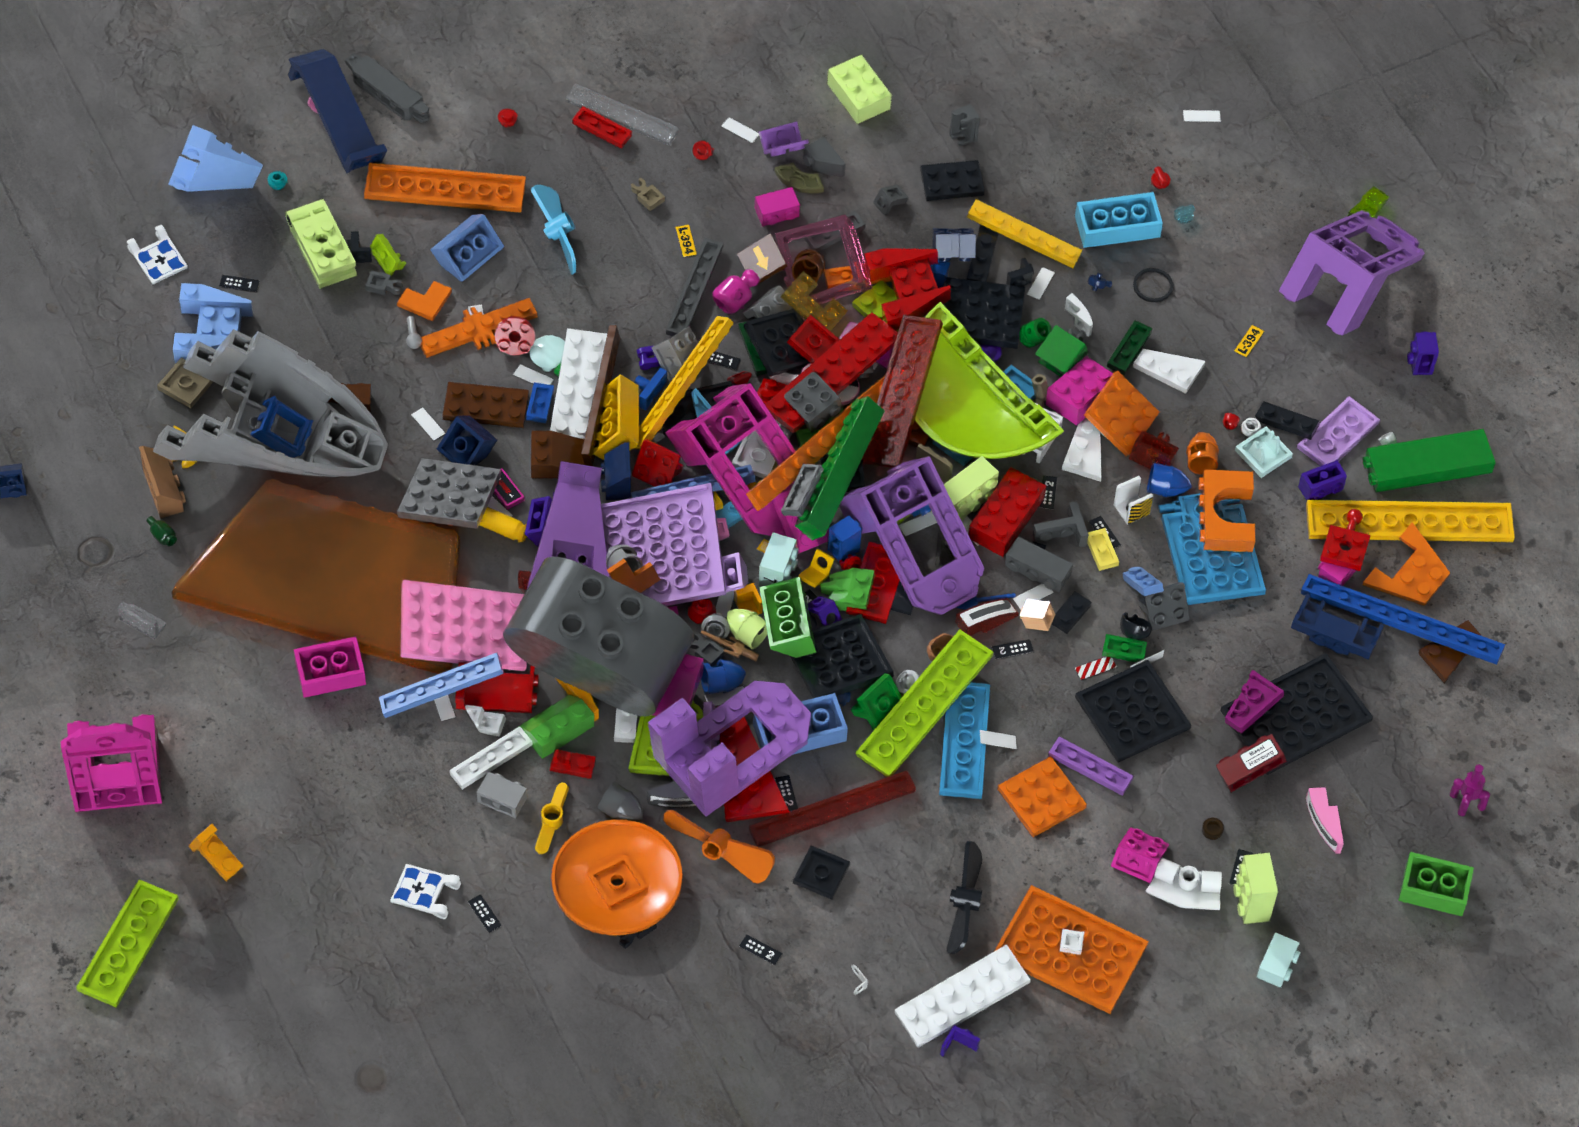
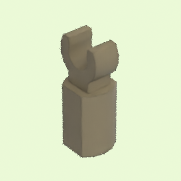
[1031,374,1048,408]

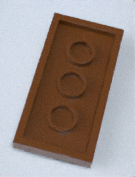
[443,382,529,428]

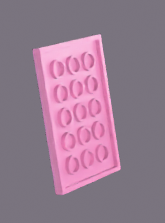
[401,580,527,671]

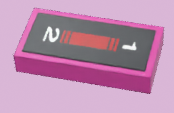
[494,468,525,510]

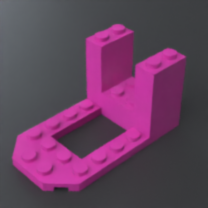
[665,383,795,536]
[61,714,162,812]

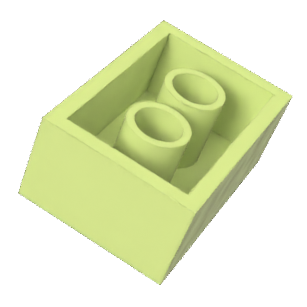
[827,55,891,124]
[944,456,999,521]
[1234,853,1278,924]

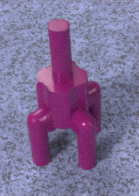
[1450,764,1490,816]

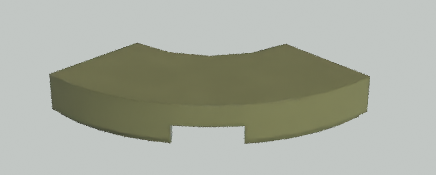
[774,163,824,194]

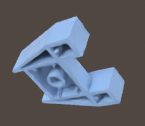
[173,283,253,363]

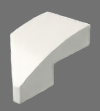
[465,705,506,737]

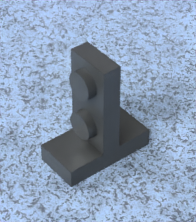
[1032,501,1089,548]

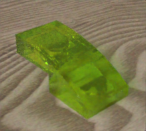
[1348,186,1389,217]

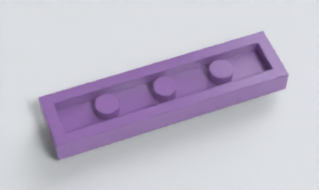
[1048,737,1133,796]

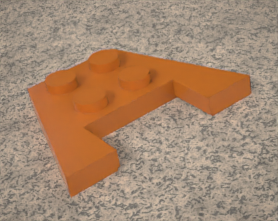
[1362,522,1450,606]

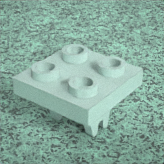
[1235,426,1293,478]

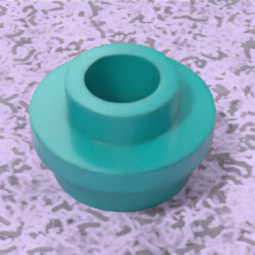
[267,171,287,190]

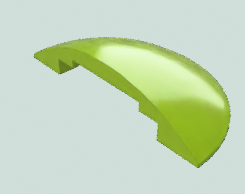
[903,302,1064,459]

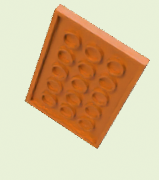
[994,885,1149,1014]

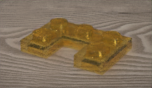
[781,271,848,331]

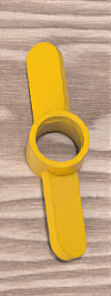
[535,783,569,854]

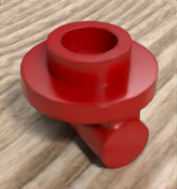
[693,140,714,160]
[1151,166,1170,189]

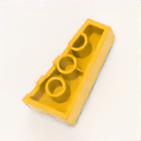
[593,374,639,460]

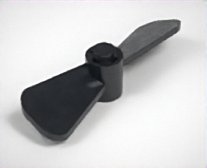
[946,841,982,954]

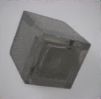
[935,533,955,566]

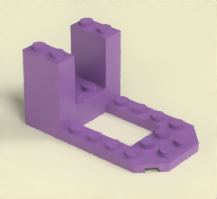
[1279,210,1425,335]
[839,456,984,615]
[648,681,811,817]

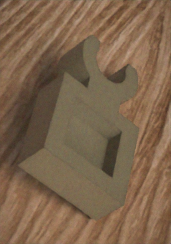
[631,178,665,211]

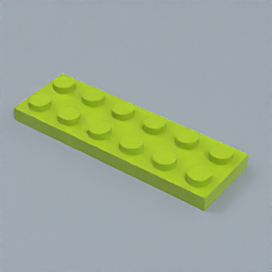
[76,879,179,1008]

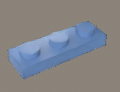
[1123,567,1164,596]

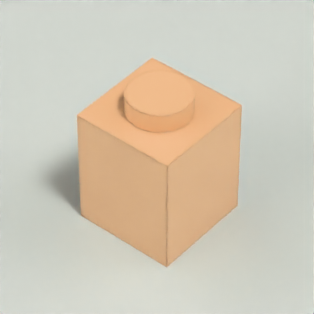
[1020,599,1055,631]

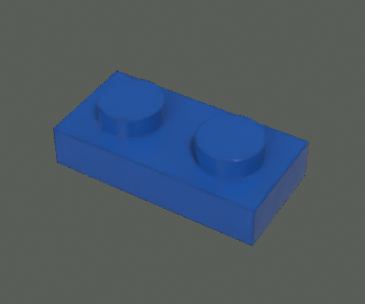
[526,382,554,423]

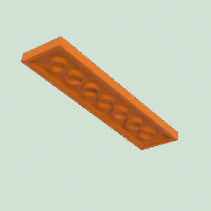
[364,163,526,213]

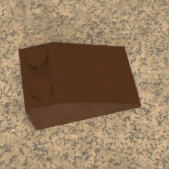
[531,431,585,479]

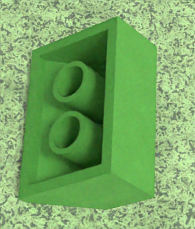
[517,694,594,759]

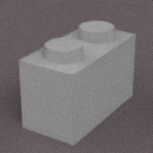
[477,771,527,819]

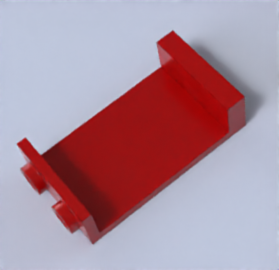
[455,662,539,713]

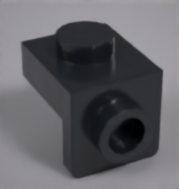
[347,231,372,263]
[1006,258,1034,287]

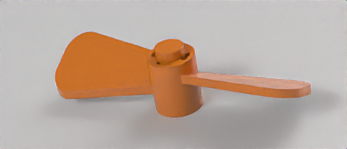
[663,810,775,883]

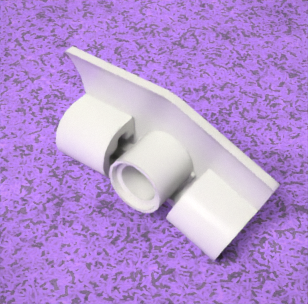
[1146,858,1222,910]

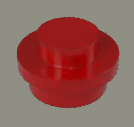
[498,109,517,127]

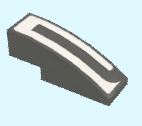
[647,781,696,808]

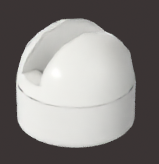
[1378,432,1396,445]

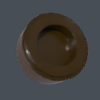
[1202,817,1224,840]

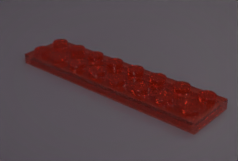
[861,315,943,468]

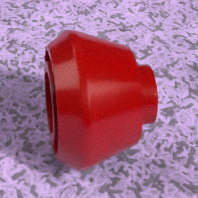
[688,598,716,624]

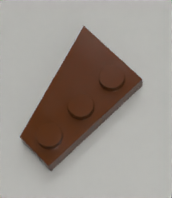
[1418,620,1481,684]

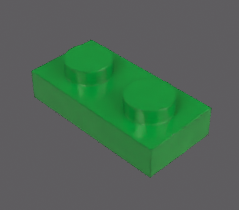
[1102,634,1147,663]

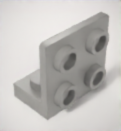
[743,285,803,319]
[651,327,698,383]

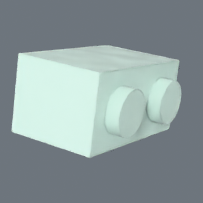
[1257,932,1301,988]

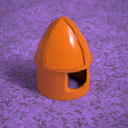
[1186,432,1219,475]

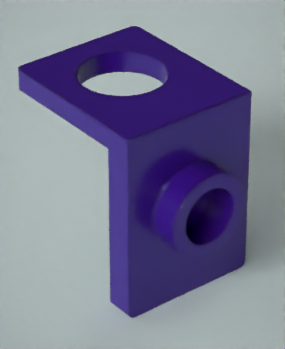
[808,596,843,626]
[940,1025,980,1056]

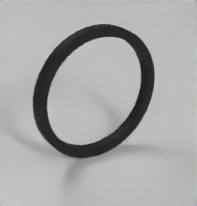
[1133,268,1173,302]

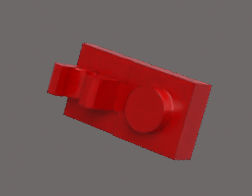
[550,749,596,779]

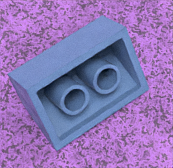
[430,214,505,282]

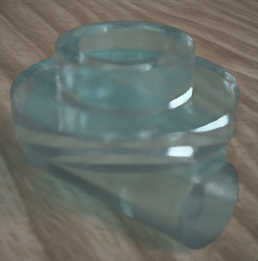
[1174,204,1195,224]

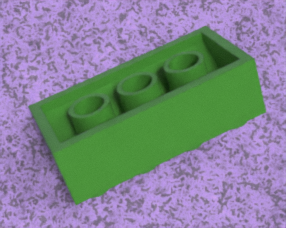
[759,577,816,658]

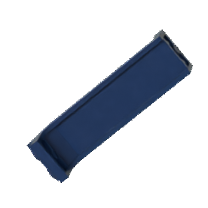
[288,49,387,173]

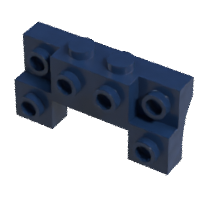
[1291,594,1384,660]

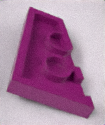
[1225,670,1284,733]

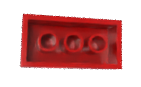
[968,467,1046,557]

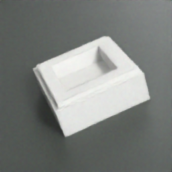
[1059,929,1084,955]

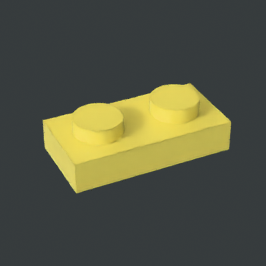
[1087,528,1119,571]

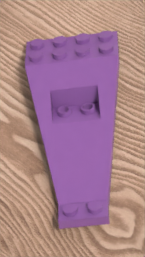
[527,461,609,589]

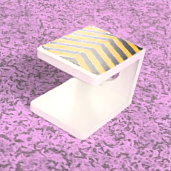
[1113,476,1153,525]

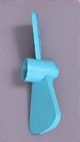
[531,185,576,275]

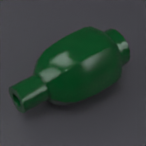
[146,516,177,547]

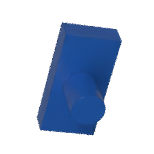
[634,367,667,411]

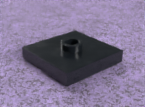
[793,845,850,900]

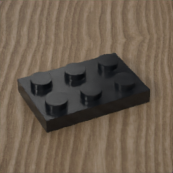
[920,160,985,201]

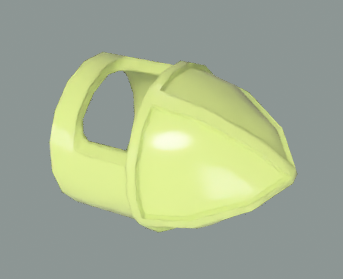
[727,609,768,649]

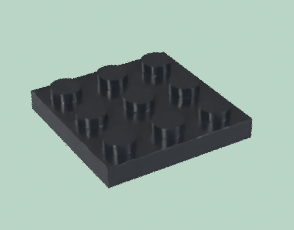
[744,308,810,377]

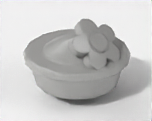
[896,670,919,694]

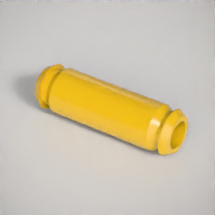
[479,507,527,543]

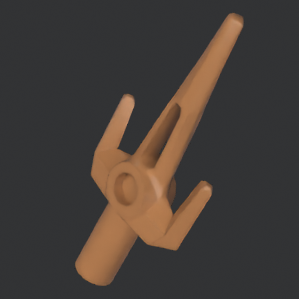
[701,630,759,662]

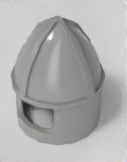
[606,544,643,572]

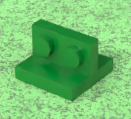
[850,673,902,731]

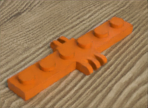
[420,298,537,358]

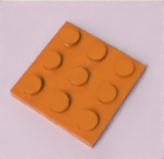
[1084,371,1160,456]
[997,756,1087,837]

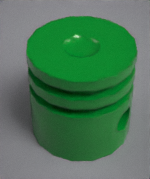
[1019,318,1052,348]

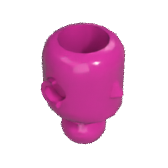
[712,269,760,314]

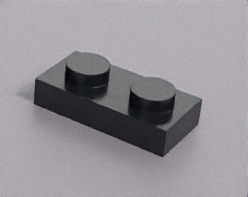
[1052,591,1092,634]

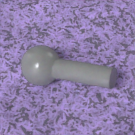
[406,316,422,349]

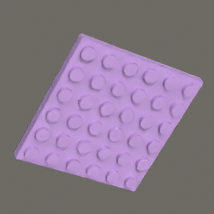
[601,483,726,606]

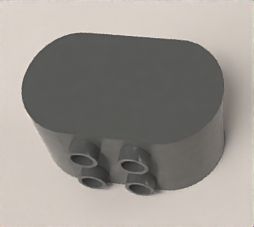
[503,557,694,716]

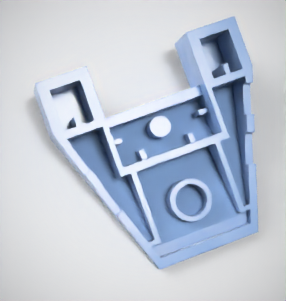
[168,125,263,192]

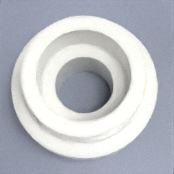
[1241,418,1261,437]

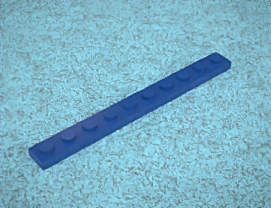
[1301,574,1505,665]

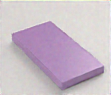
[1297,396,1380,466]

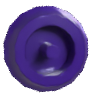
[980,344,1002,363]

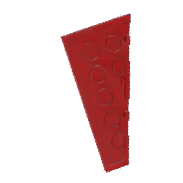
[717,706,790,822]

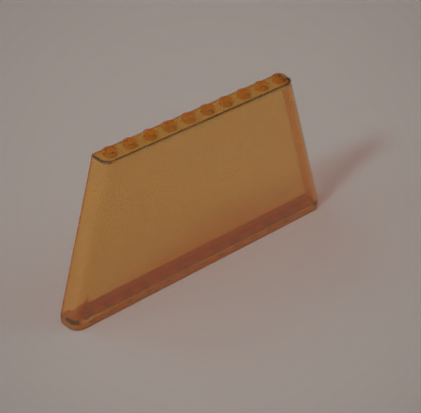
[172,479,460,674]

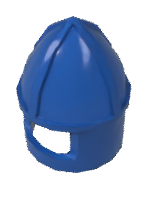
[1147,463,1192,498]
[701,659,746,695]

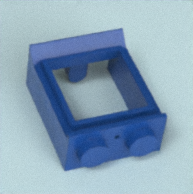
[250,395,314,458]

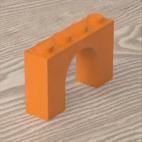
[1198,469,1255,552]

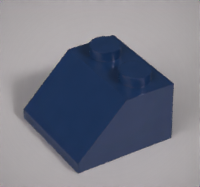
[436,415,497,466]
[600,442,631,500]

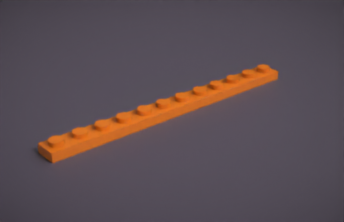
[746,368,903,511]

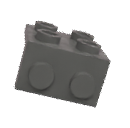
[784,372,843,433]

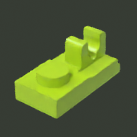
[370,234,406,276]

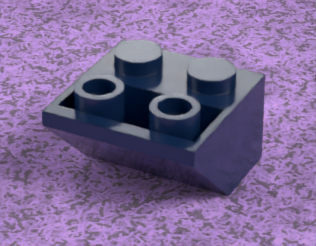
[0,463,27,498]

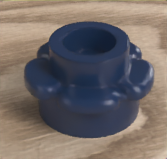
[836,692,850,706]

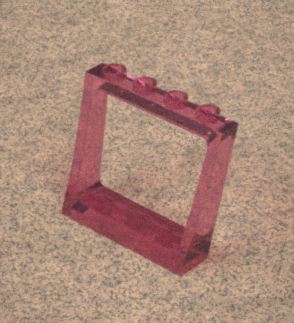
[775,214,873,311]

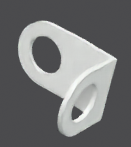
[851,965,868,995]

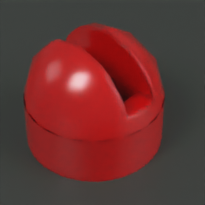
[1223,413,1240,430]

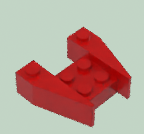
[864,248,951,330]

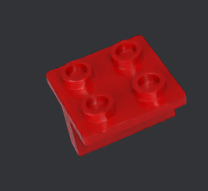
[632,439,684,487]

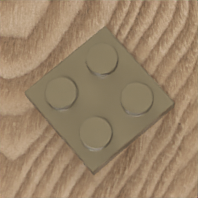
[157,357,213,408]

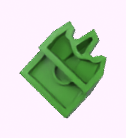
[820,568,875,611]

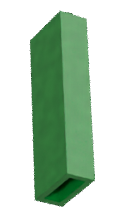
[1363,429,1496,493]

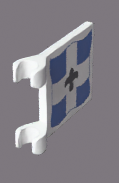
[127,225,188,285]
[390,864,461,919]

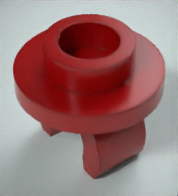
[839,554,862,570]

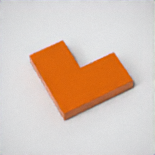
[397,281,452,321]
[607,559,661,593]

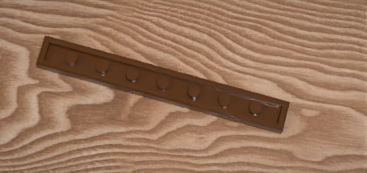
[581,325,620,466]

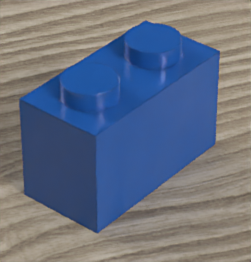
[828,515,862,562]

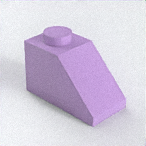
[722,552,748,592]

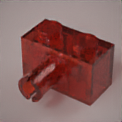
[1129,430,1179,469]

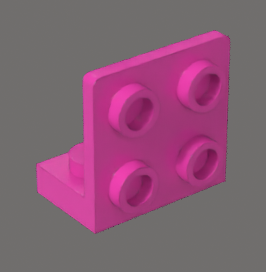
[1111,827,1169,883]

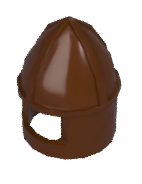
[791,249,825,285]

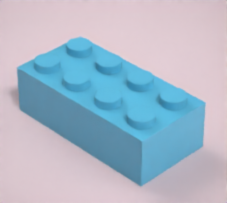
[1075,192,1163,248]

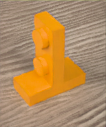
[189,824,243,881]

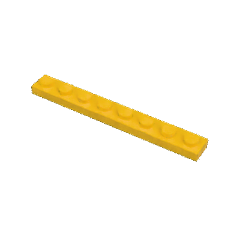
[635,316,734,450]

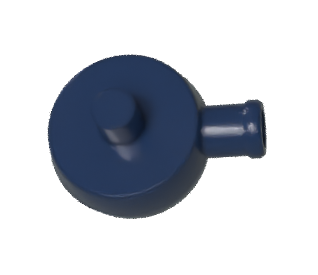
[1088,273,1112,291]

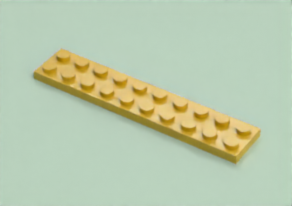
[1306,500,1515,542]

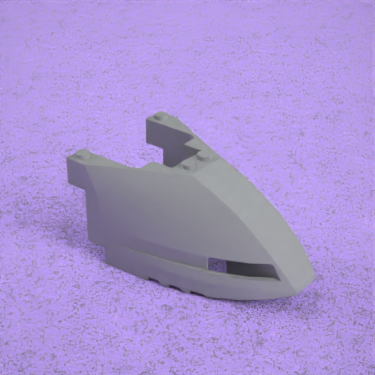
[153,329,388,477]

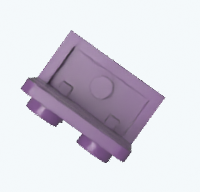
[759,122,809,157]

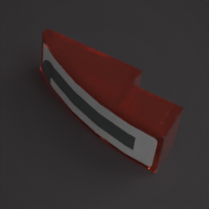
[955,598,1019,636]

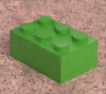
[1398,852,1474,916]

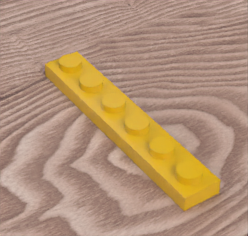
[966,199,1082,268]

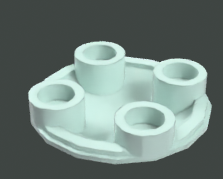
[530,335,565,372]

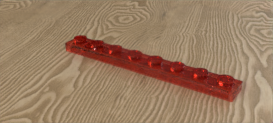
[749,770,916,847]

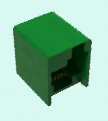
[1035,325,1088,377]

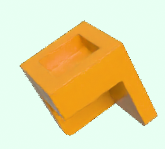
[734,583,763,615]

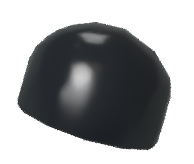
[1120,612,1152,640]

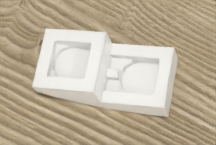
[1065,293,1093,337]

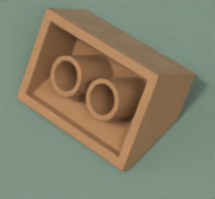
[139,446,186,519]

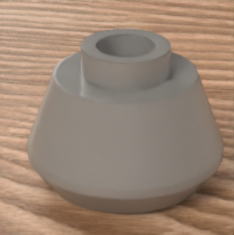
[701,613,730,641]

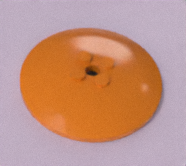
[551,819,682,936]

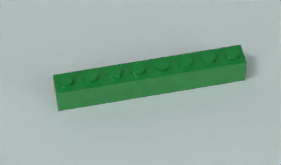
[795,396,885,541]

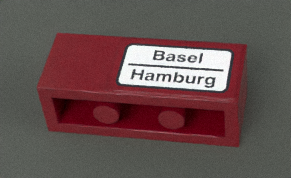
[1216,734,1287,792]

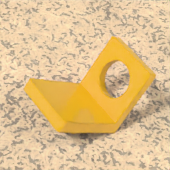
[798,549,835,588]

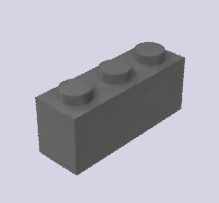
[1005,537,1073,593]

